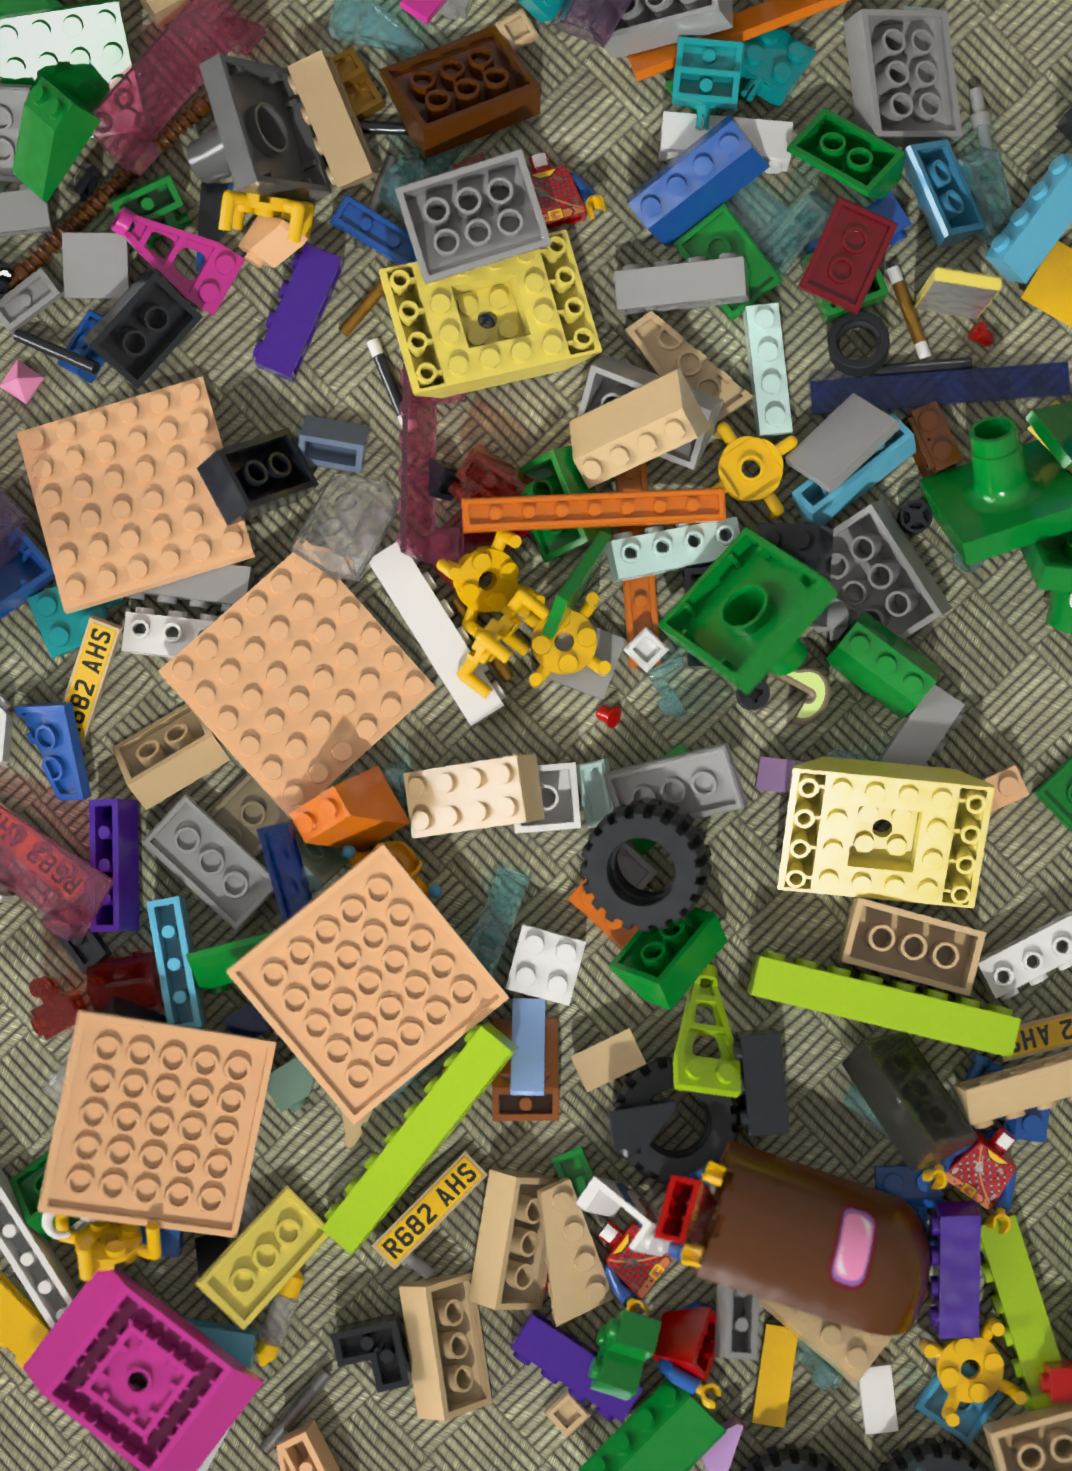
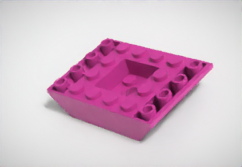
[22,1266,264,1471]

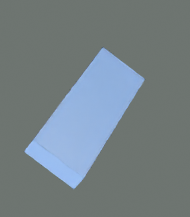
[511,998,545,1096]

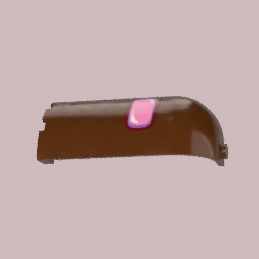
[695,1140,931,1336]

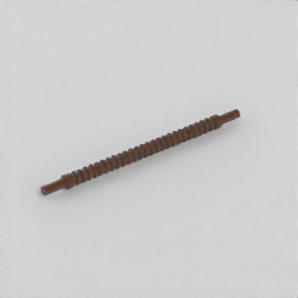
[6,92,211,294]

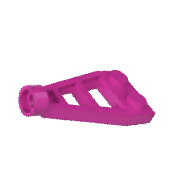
[110,206,246,316]

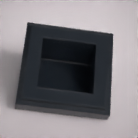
[65,163,102,202]
[429,458,465,501]

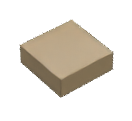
[495,7,539,52]
[544,1388,591,1438]

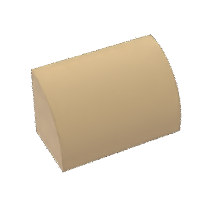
[570,1028,646,1092]

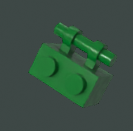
[108,172,192,252]

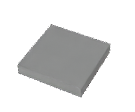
[62,232,130,299]
[547,626,626,700]

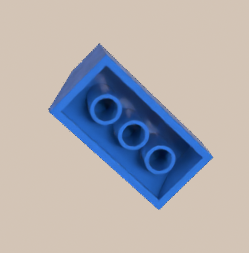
[627,114,770,247]

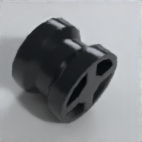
[897,500,933,535]
[736,679,770,711]

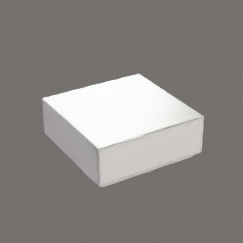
[623,627,669,673]

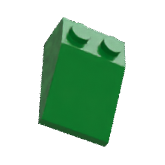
[12,76,101,203]

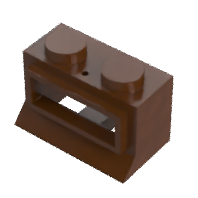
[901,401,963,478]

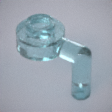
[648,653,687,720]
[385,761,410,815]
[795,1340,844,1391]

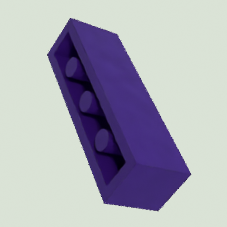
[253,243,344,383]
[89,799,140,932]
[928,1201,981,1339]
[511,1310,644,1422]

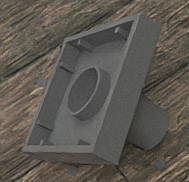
[187,54,332,202]

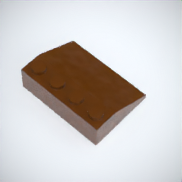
[380,25,540,159]

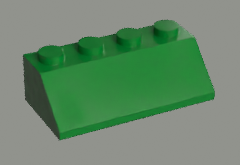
[578,1379,727,1471]

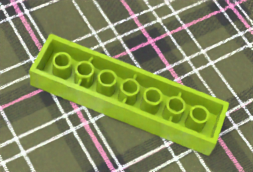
[746,949,1021,1058]

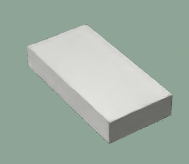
[859,1363,898,1435]

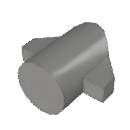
[814,596,857,641]

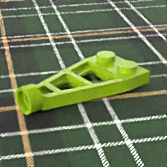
[673,964,742,1098]

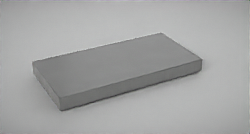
[604,742,748,819]
[141,794,282,931]

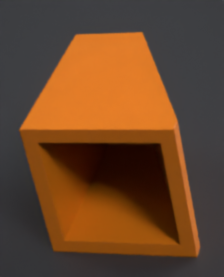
[289,766,410,851]

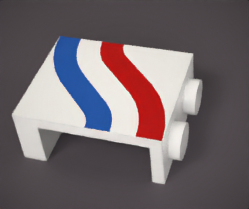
[576,1176,671,1257]

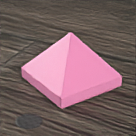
[0,360,45,404]

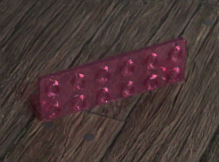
[92,0,267,175]
[397,360,466,564]
[0,805,114,941]

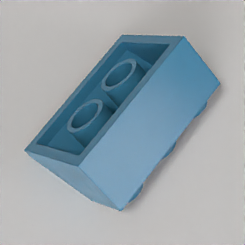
[903,139,986,249]

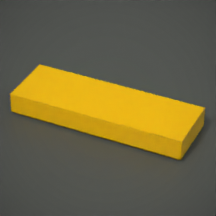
[751,1322,798,1428]

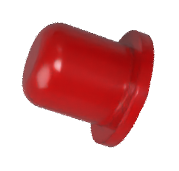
[968,321,994,347]
[596,705,621,728]

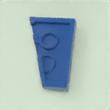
[13,702,92,801]

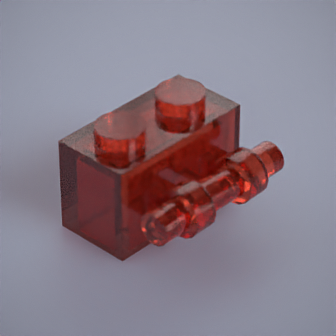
[448,444,534,504]
[87,950,162,1012]
[29,976,90,1040]

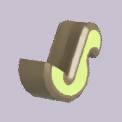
[768,666,832,726]

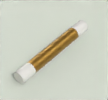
[886,265,932,361]

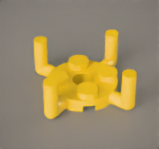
[218,190,314,243]
[711,422,798,521]
[436,531,546,639]
[457,589,551,699]
[518,592,611,689]
[55,1215,162,1281]
[919,1317,1027,1427]

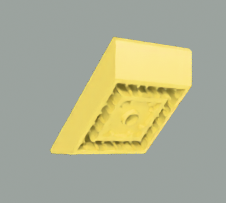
[379,230,602,398]
[777,756,995,908]

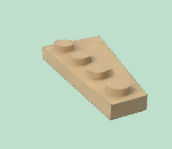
[625,310,754,424]
[537,1177,614,1327]

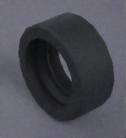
[827,311,890,378]

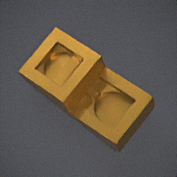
[332,46,386,121]

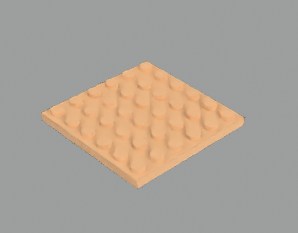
[17,376,255,614]
[157,541,436,819]
[226,843,509,1124]
[38,1009,277,1238]

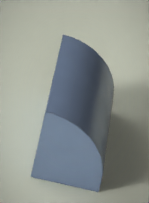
[298,415,370,473]

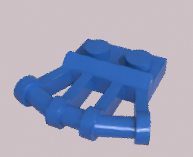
[956,1052,1050,1143]
[874,1163,944,1246]

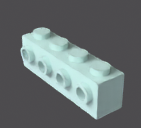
[606,517,740,583]

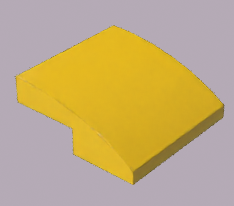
[1021,241,1072,327]

